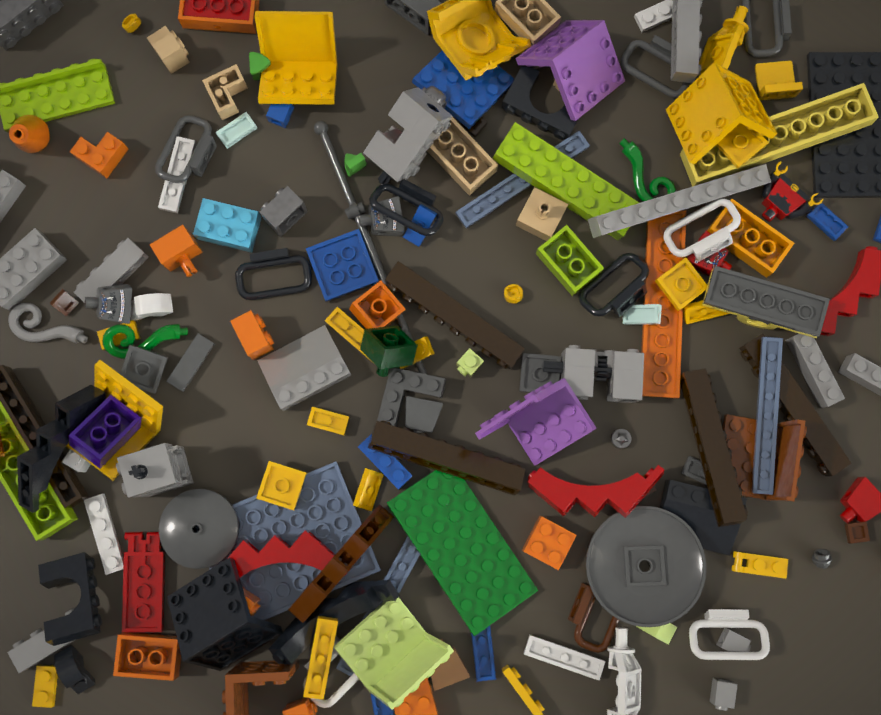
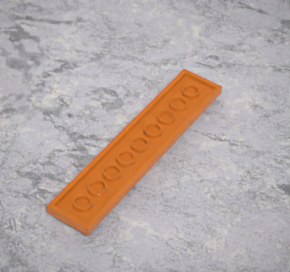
[641,210,686,399]

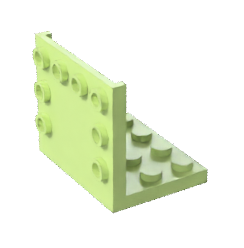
[334,597,454,710]

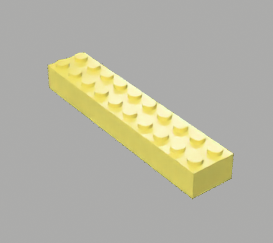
[680,83,878,187]

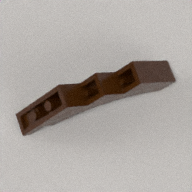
[288,504,394,623]

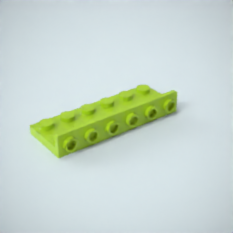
[0,59,115,132]

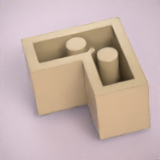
[147,26,190,74]
[202,64,248,120]

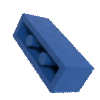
[358,435,413,490]

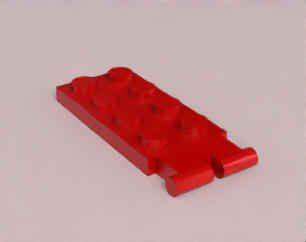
[122,532,165,633]

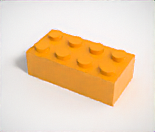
[707,199,795,278]

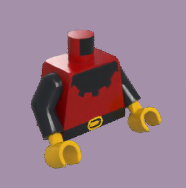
[762,161,823,222]

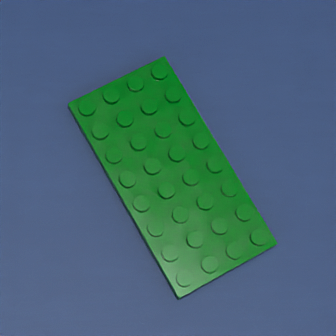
[386,470,538,636]

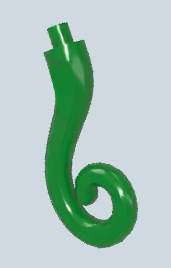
[619,138,676,202]
[102,324,188,359]

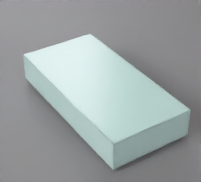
[216,112,257,149]
[622,304,662,325]

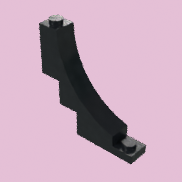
[17,385,106,513]
[269,580,400,664]

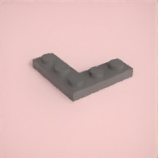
[377,368,446,427]

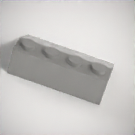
[257,325,351,411]

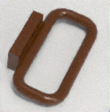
[568,583,619,653]

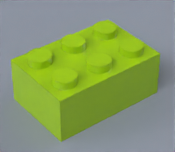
[536,225,604,296]

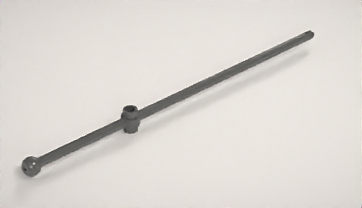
[314,121,428,375]

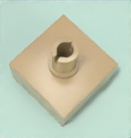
[516,187,568,241]

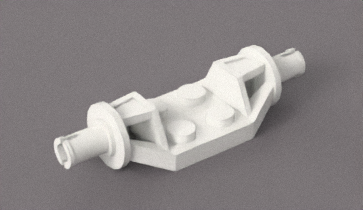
[607,627,641,715]

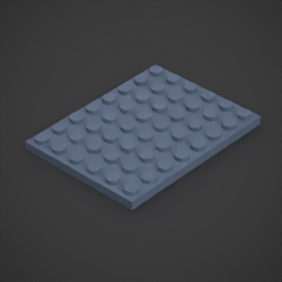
[194,461,381,620]

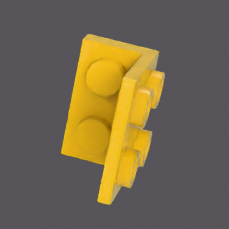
[755,61,803,100]

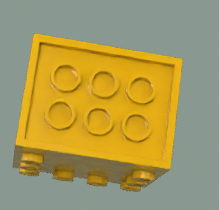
[254,11,338,105]
[666,62,777,164]
[67,360,163,481]

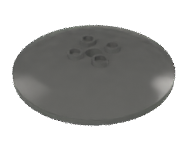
[586,506,706,627]

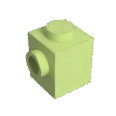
[456,348,484,378]

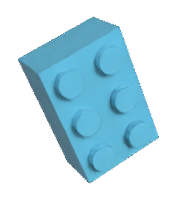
[193,198,262,253]

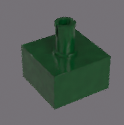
[360,325,418,377]

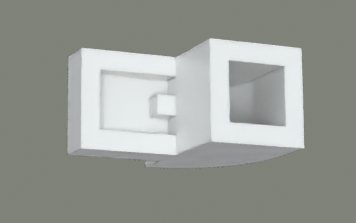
[130,293,173,321]

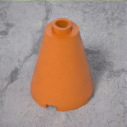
[9,115,50,153]

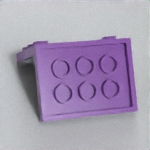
[515,20,625,121]
[475,378,596,466]

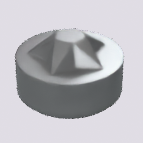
[611,429,631,448]

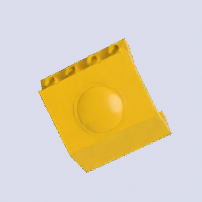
[427,0,531,80]

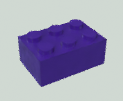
[69,395,142,469]

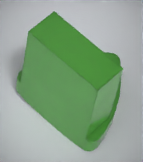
[249,52,271,80]
[344,153,367,177]

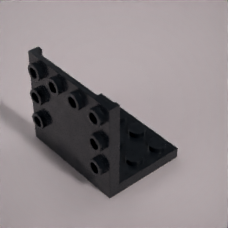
[167,557,283,671]

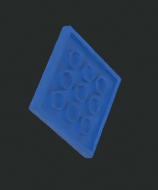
[412,50,514,129]

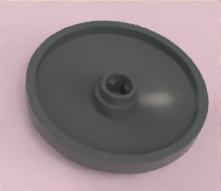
[159,489,239,569]

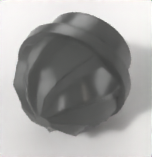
[812,549,832,569]

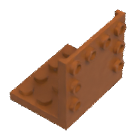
[722,414,807,502]
[222,659,299,715]

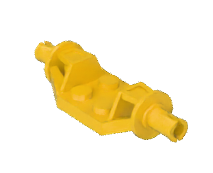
[697,6,749,77]

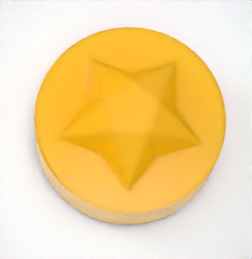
[122,14,141,33]
[504,284,523,304]

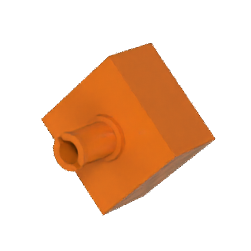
[150,225,203,277]

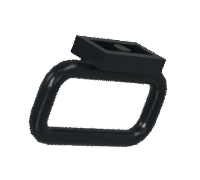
[369,179,444,236]
[235,248,312,300]
[579,253,649,317]

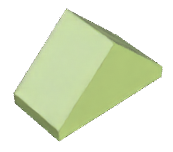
[636,623,677,645]

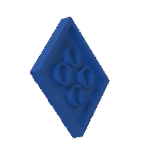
[306,229,379,302]

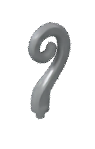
[8,303,88,344]

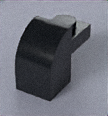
[54,645,95,694]

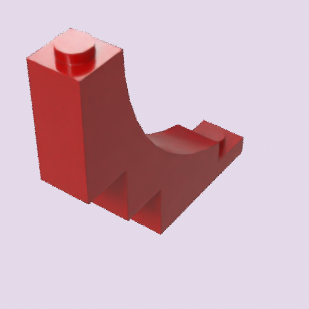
[777,246,881,336]
[527,465,664,518]
[228,530,351,578]

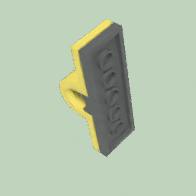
[702,266,830,338]

